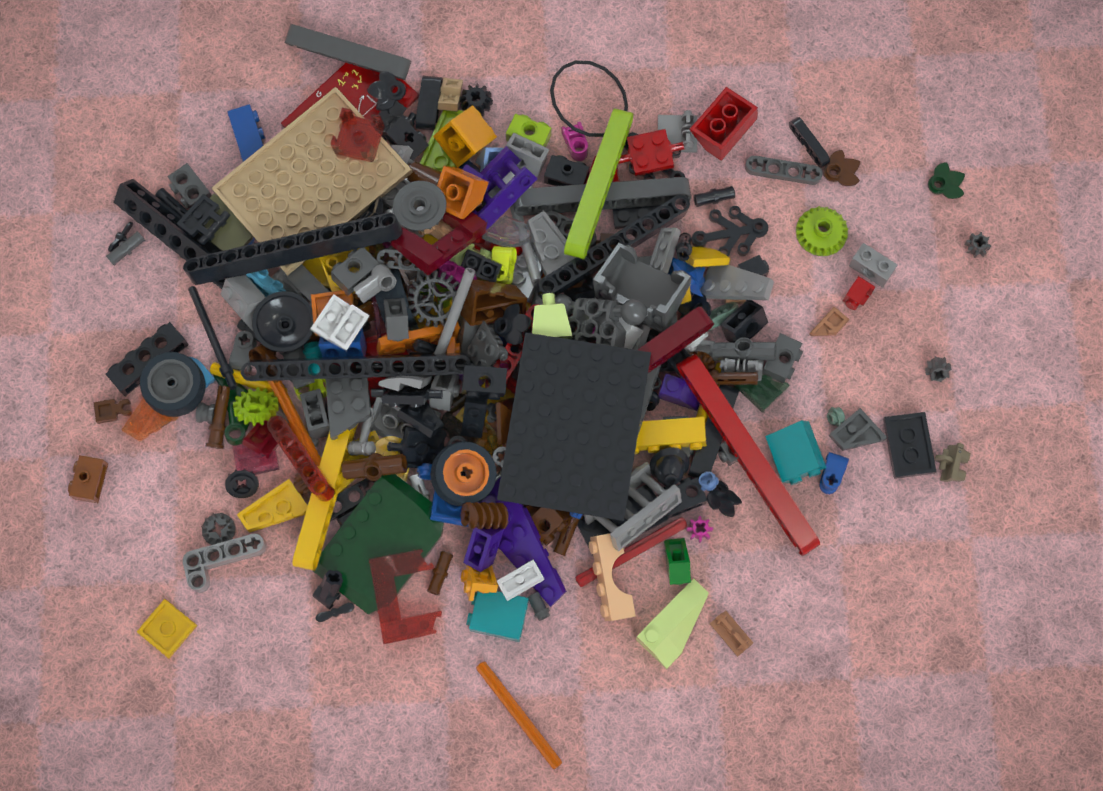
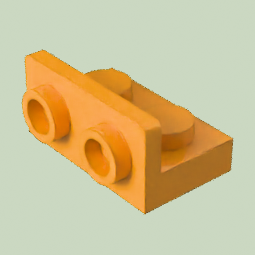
[461,565,498,601]

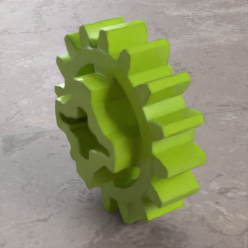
[233,388,279,426]

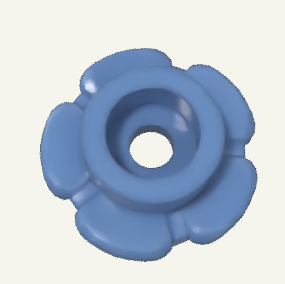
[699,472,719,491]

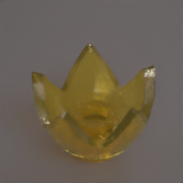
[473,422,502,458]

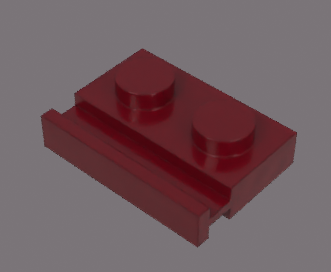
[242,418,290,459]

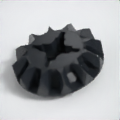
[225,468,259,498]

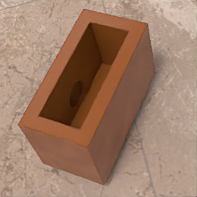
[68,455,108,504]

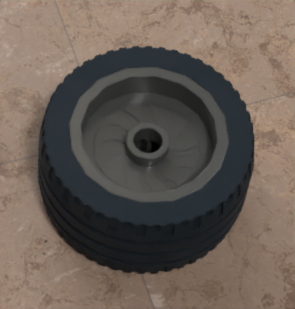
[140,352,206,417]

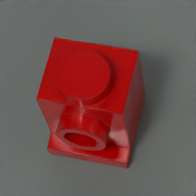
[843,276,875,311]

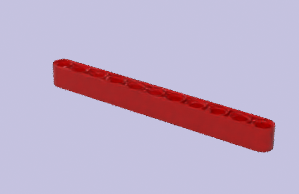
[676,354,820,556]

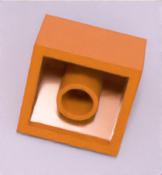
[437,166,489,219]

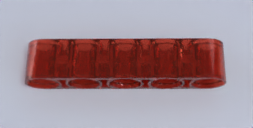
[267,415,335,502]

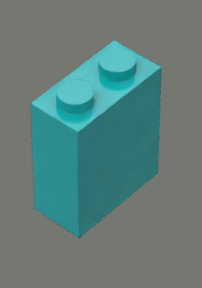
[765,420,827,485]
[466,591,529,642]

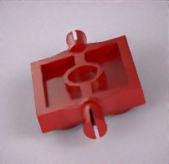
[618,129,684,176]

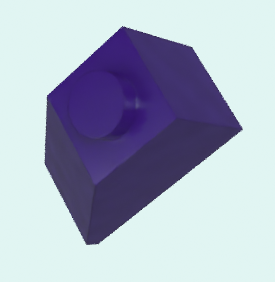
[659,374,700,411]

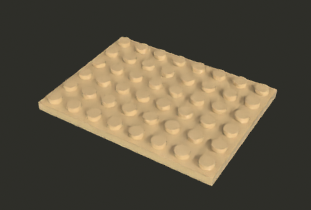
[212,87,413,276]

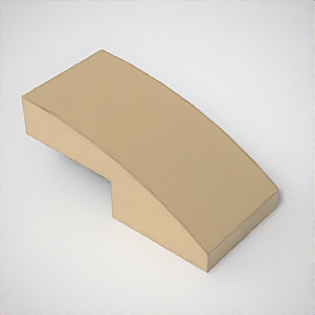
[438,78,463,111]

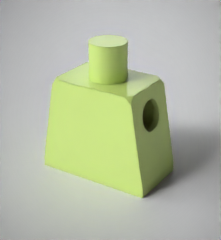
[532,293,572,340]

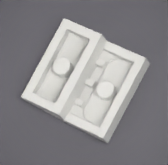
[310,294,369,351]

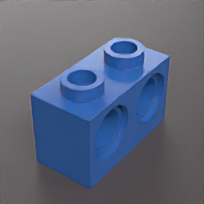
[319,328,367,357]

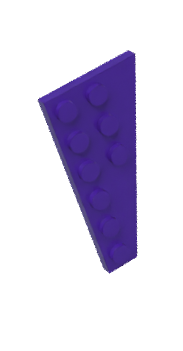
[479,477,567,607]

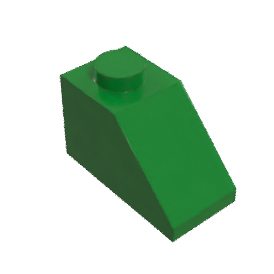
[664,538,691,585]

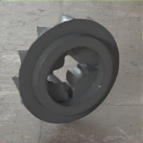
[201,513,236,545]

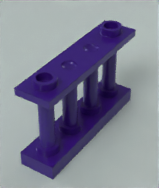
[472,146,537,231]

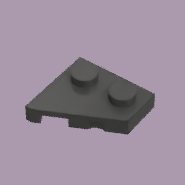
[829,408,887,451]

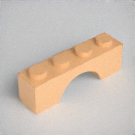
[589,533,636,621]

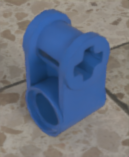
[819,452,849,495]

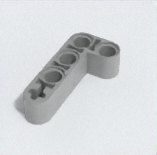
[183,534,267,593]

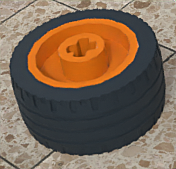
[430,442,497,506]

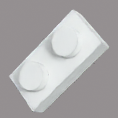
[497,560,545,601]

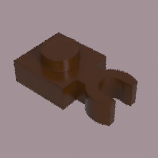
[93,399,132,424]

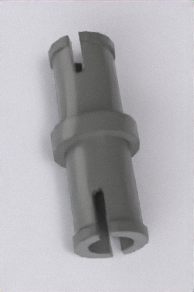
[106,231,146,266]

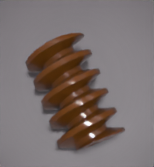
[461,502,508,529]

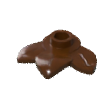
[823,150,860,186]

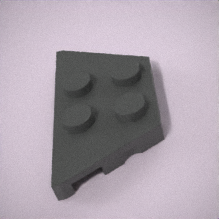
[326,364,372,440]

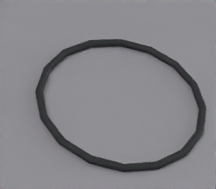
[550,60,628,137]

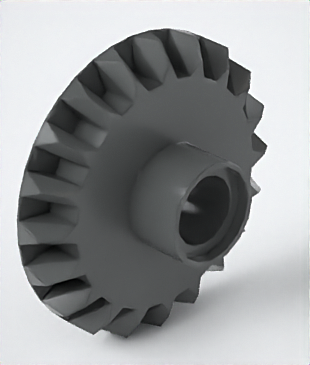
[393,181,447,232]

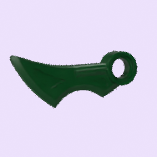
[213,374,250,446]

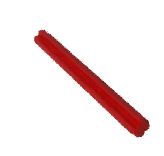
[575,517,687,587]

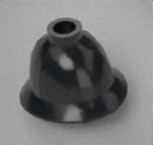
[649,447,689,486]

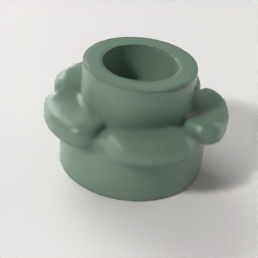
[827,407,845,427]

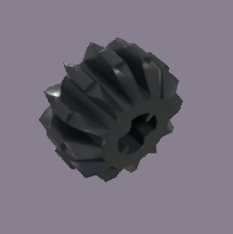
[459,83,493,116]

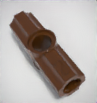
[342,453,408,481]

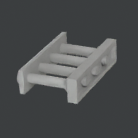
[584,461,682,551]

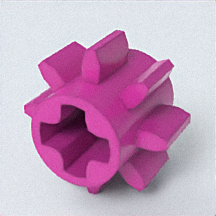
[686,516,713,543]

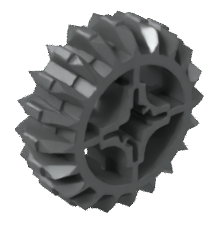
[408,270,463,327]

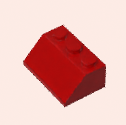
[690,87,758,161]

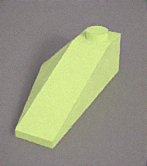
[636,579,709,669]

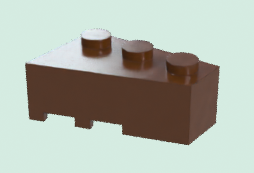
[460,279,528,326]

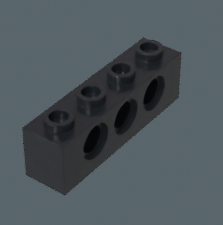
[105,322,189,396]

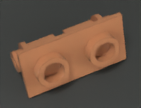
[710,610,753,657]

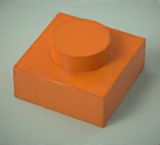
[447,337,461,353]

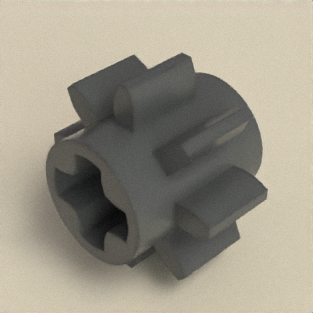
[964,232,991,258]
[925,356,952,382]

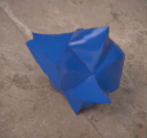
[668,257,705,297]

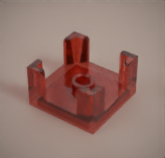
[330,107,385,162]

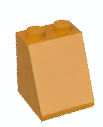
[433,106,497,168]

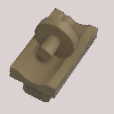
[935,443,971,482]

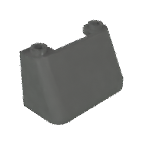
[593,243,691,333]

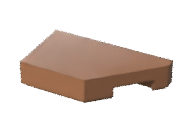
[809,307,850,336]

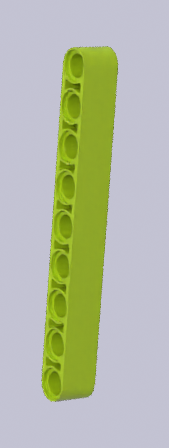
[564,108,634,259]

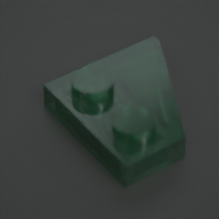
[733,375,790,413]

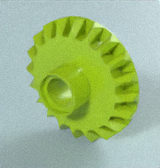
[796,206,848,256]

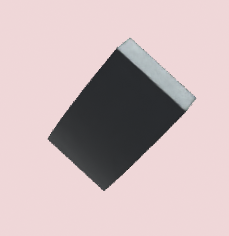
[461,249,502,282]

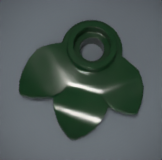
[928,162,965,199]

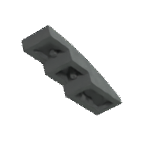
[284,264,329,304]

